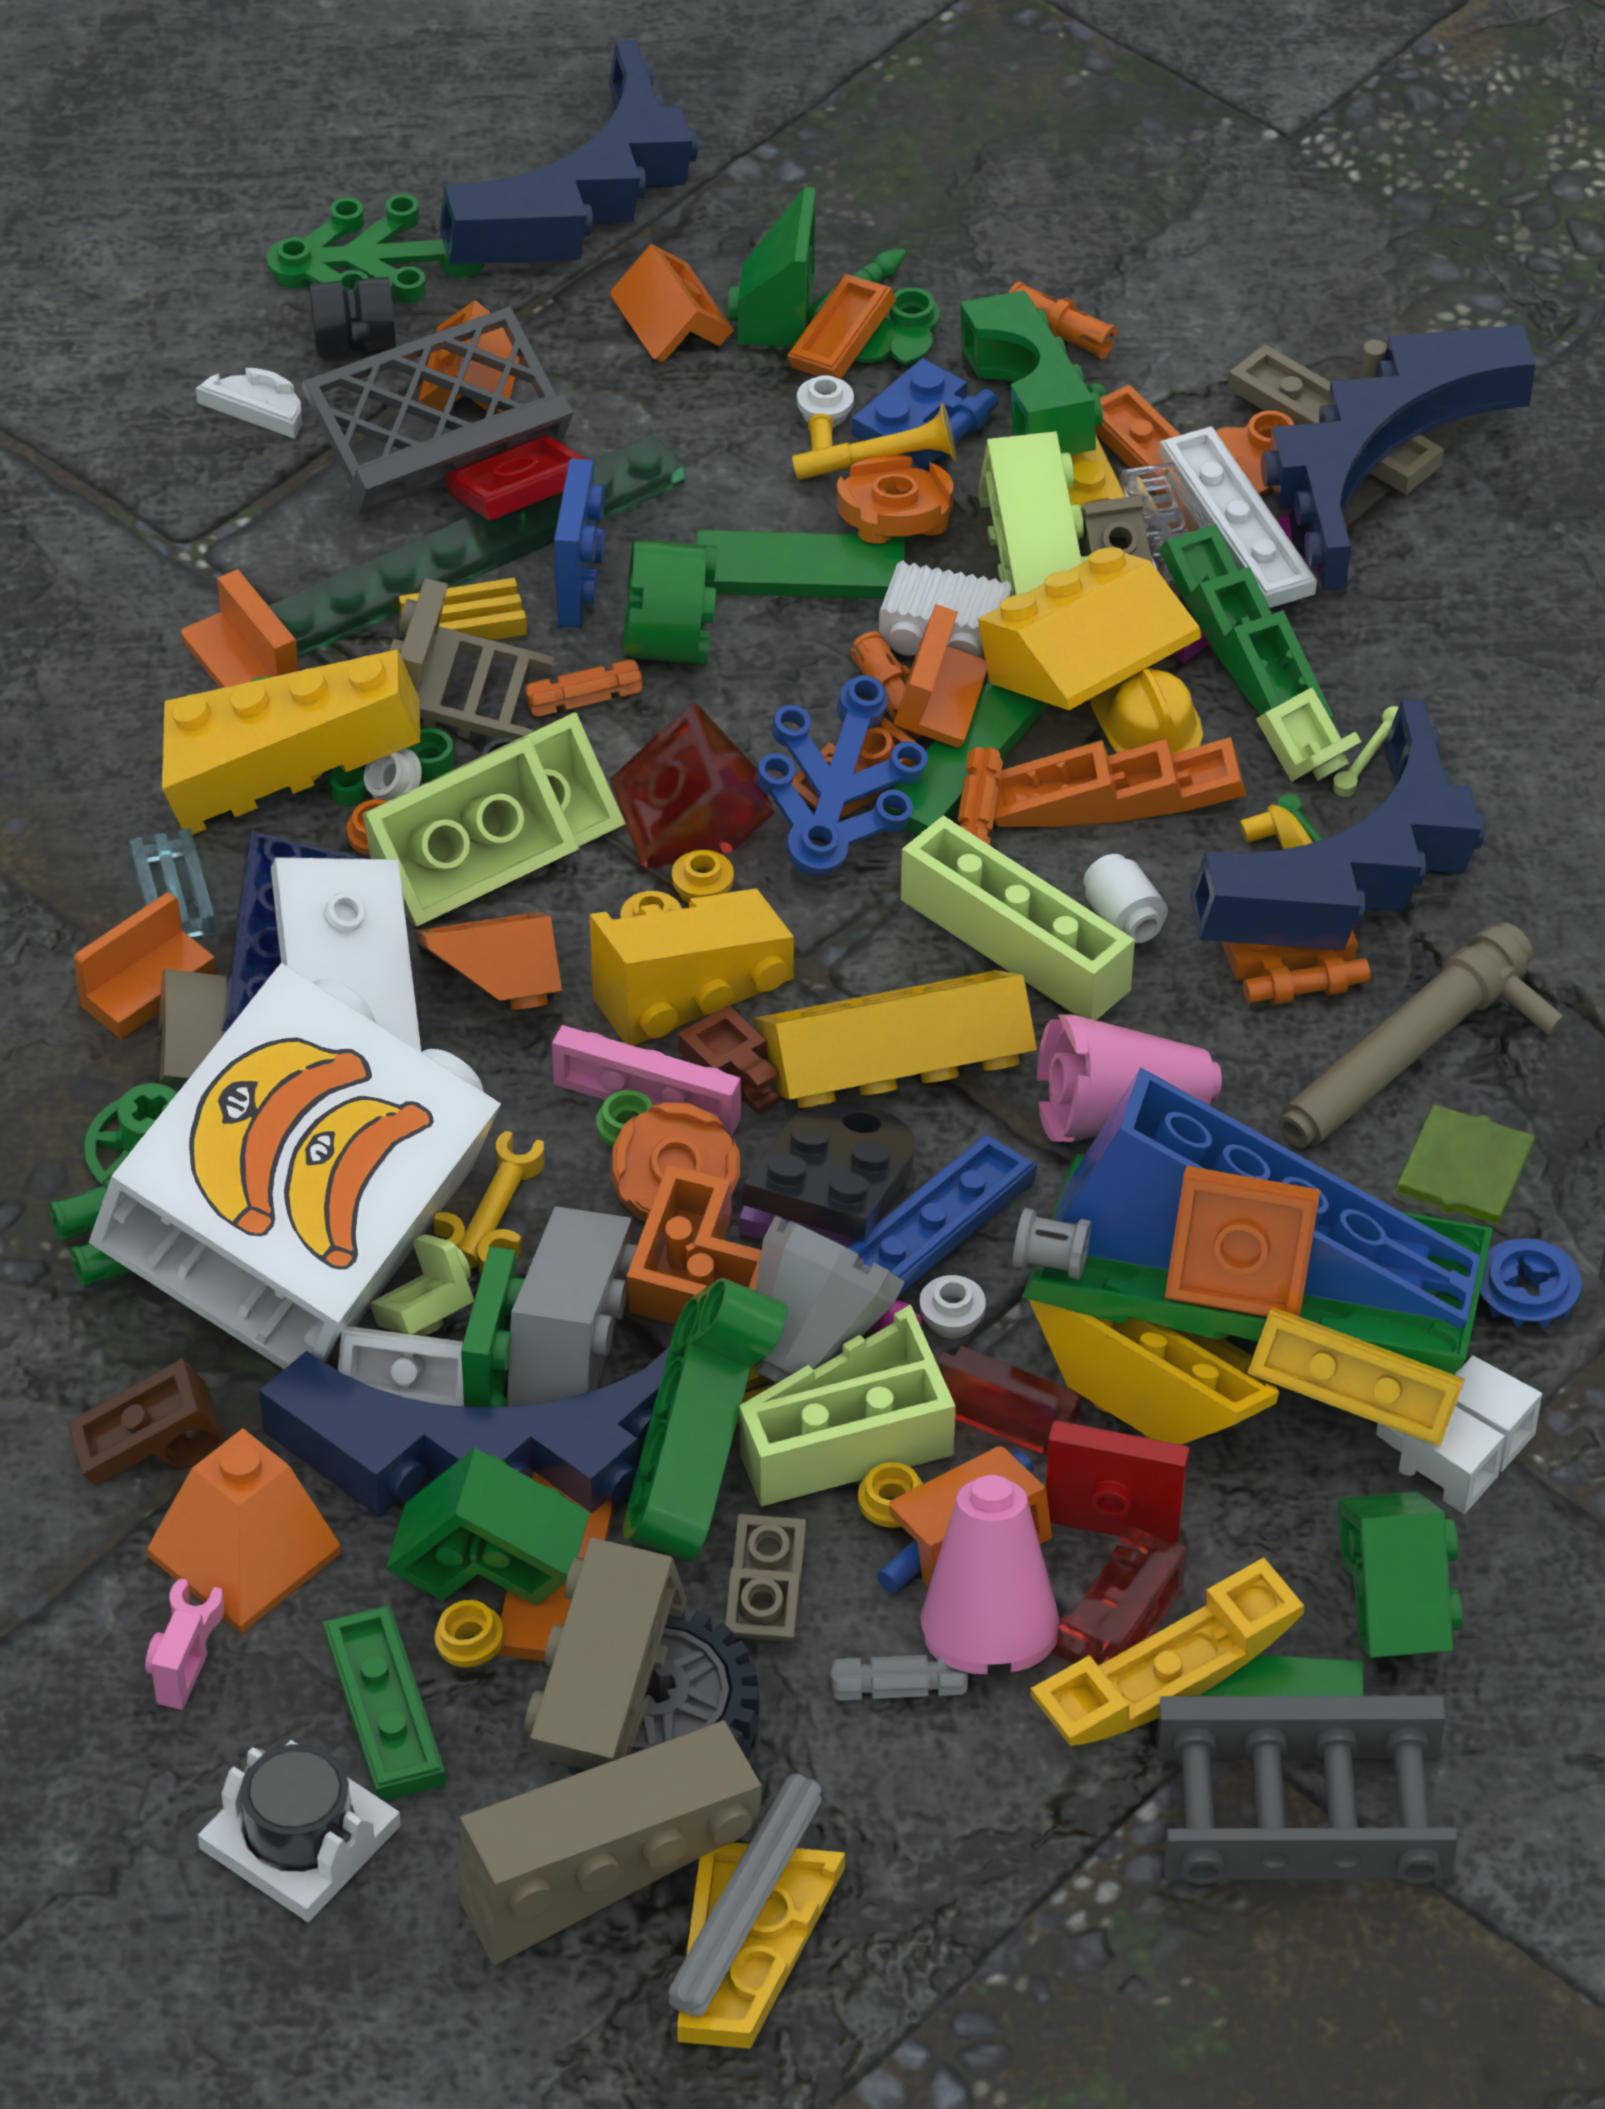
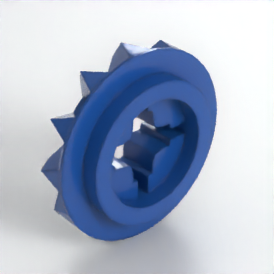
[1478,1238,1582,1330]

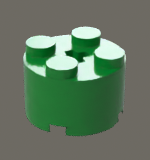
[623,540,717,665]

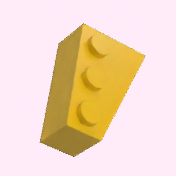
[589,888,794,1046]

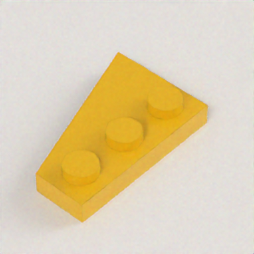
[677,1842,845,2049]

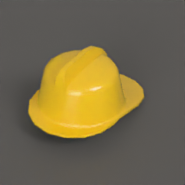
[1090,668,1203,754]

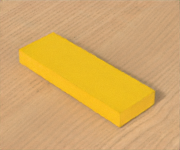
[1247,1307,1465,1446]

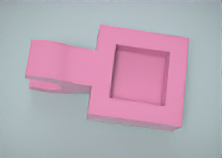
[145,1578,224,1710]

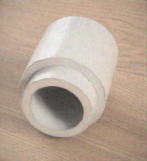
[1083,854,1168,944]

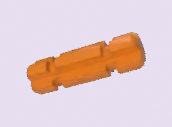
[525,659,642,718]
[957,747,1003,845]

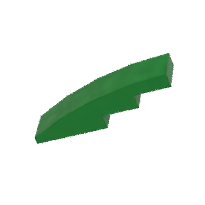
[1158,524,1334,719]

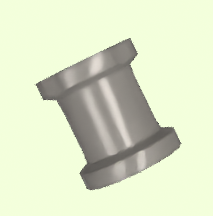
[1013,1208,1092,1280]

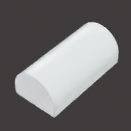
[338,1326,464,1407]

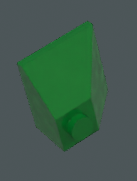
[728,187,816,347]

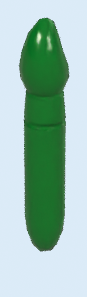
[807,249,906,321]

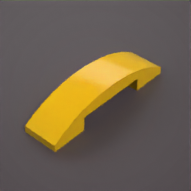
[1031,1557,1304,1746]

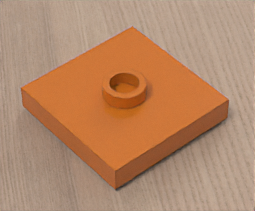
[1165,1166,1321,1317]

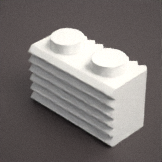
[879,561,1012,659]

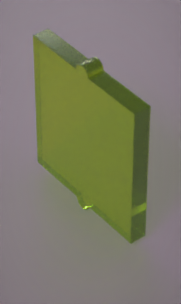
[1397,1104,1535,1224]

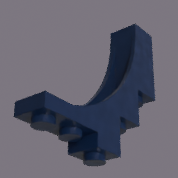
[439,40,698,264]
[1261,325,1535,590]
[1190,699,1485,950]
[259,1348,669,1517]

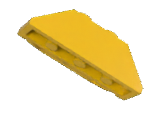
[1029,1299,1279,1445]

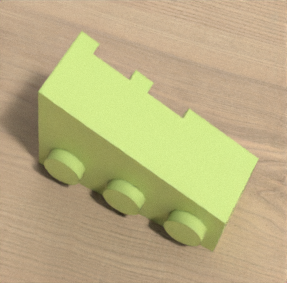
[977,431,1089,596]
[739,1304,956,1507]

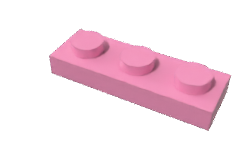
[552,1025,741,1138]

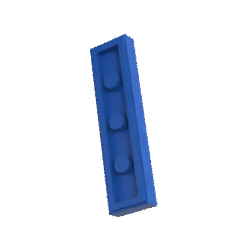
[848,1134,1037,1296]

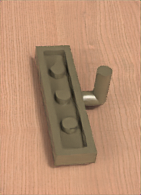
[1228,339,1444,495]

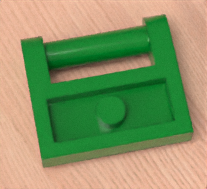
[461,1246,525,1407]

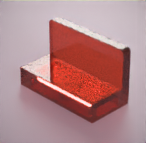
[935,1346,1082,1456]

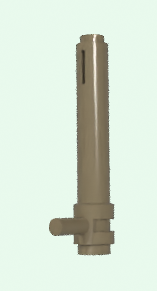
[1278,922,1565,1148]

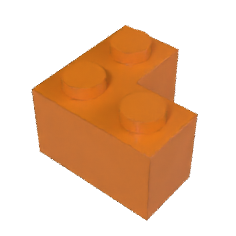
[626,1163,761,1325]

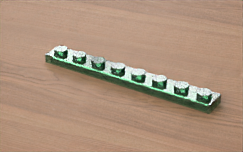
[269,433,685,658]

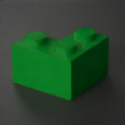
[385,1447,590,1606]
[1337,1492,1462,1658]

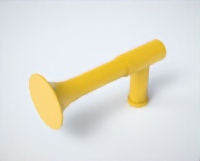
[792,403,957,480]

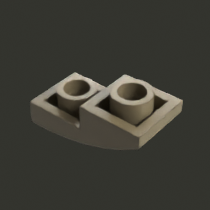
[158,969,229,1086]
[725,1514,807,1642]

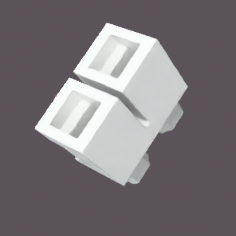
[1376,1355,1542,1514]

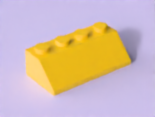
[753,970,1037,1108]

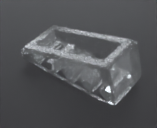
[1119,462,1211,582]

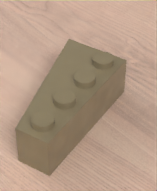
[458,1720,762,1966]

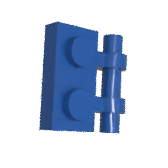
[852,358,999,469]

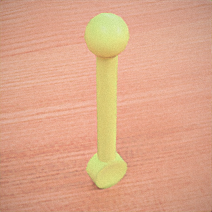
[1333,706,1398,797]

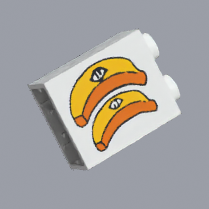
[89,963,501,1369]

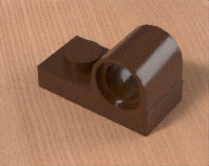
[68,1358,224,1486]

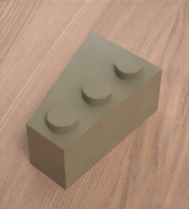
[525,1537,687,1770]

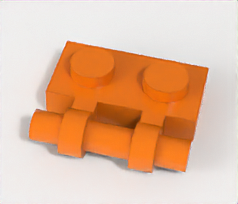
[1221,930,1371,1006]

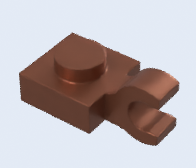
[677,1005,779,1113]

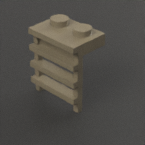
[389,578,555,741]

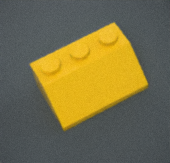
[978,547,1201,710]

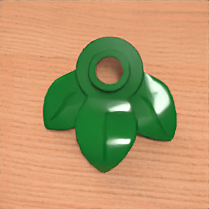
[854,287,940,365]

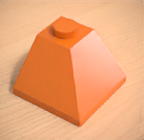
[415,912,562,1010]
[147,1428,342,1634]

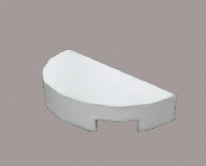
[196,368,302,439]

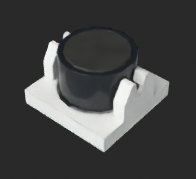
[197,1740,401,1923]

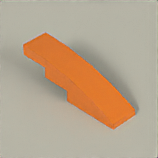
[994,737,1247,827]

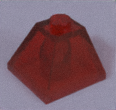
[610,702,775,869]

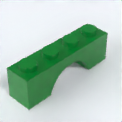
[960,290,1103,455]

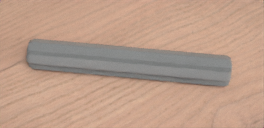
[669,1773,822,2017]

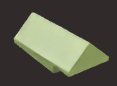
[363,712,626,927]

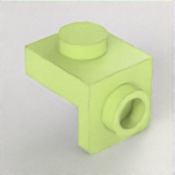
[1256,687,1362,782]
[369,1234,474,1336]

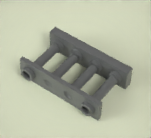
[1156,1695,1458,1884]

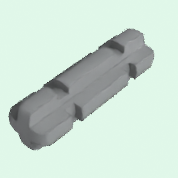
[831,1655,968,1701]

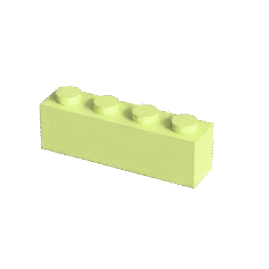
[901,816,1135,1020]

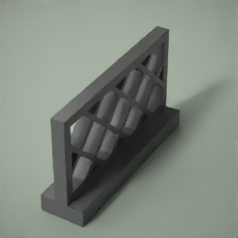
[302,306,574,514]

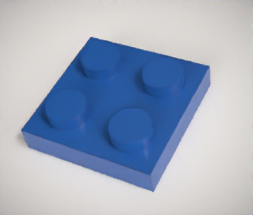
[554,458,606,628]

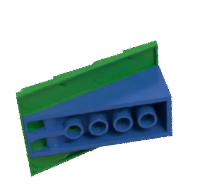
[1022,1067,1493,1375]

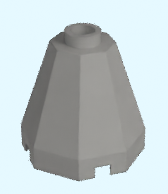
[755,1216,905,1383]

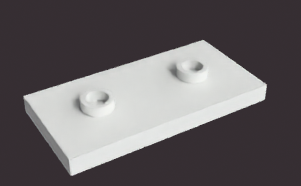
[271,858,421,1052]

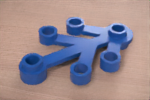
[756,675,928,877]

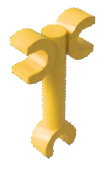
[434,1131,545,1275]

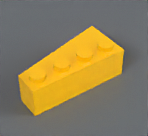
[162,649,420,837]

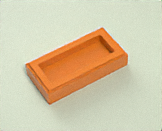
[787,273,896,379]

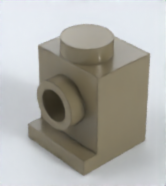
[1079,495,1153,564]

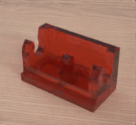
[1051,1527,1187,1666]

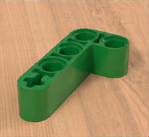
[623,1278,787,1562]

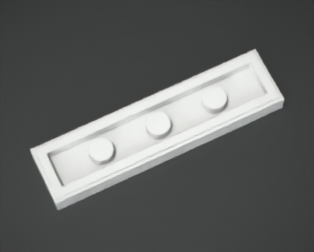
[1158,426,1317,608]

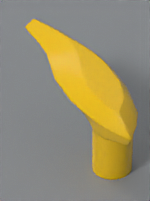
[1239,804,1313,849]

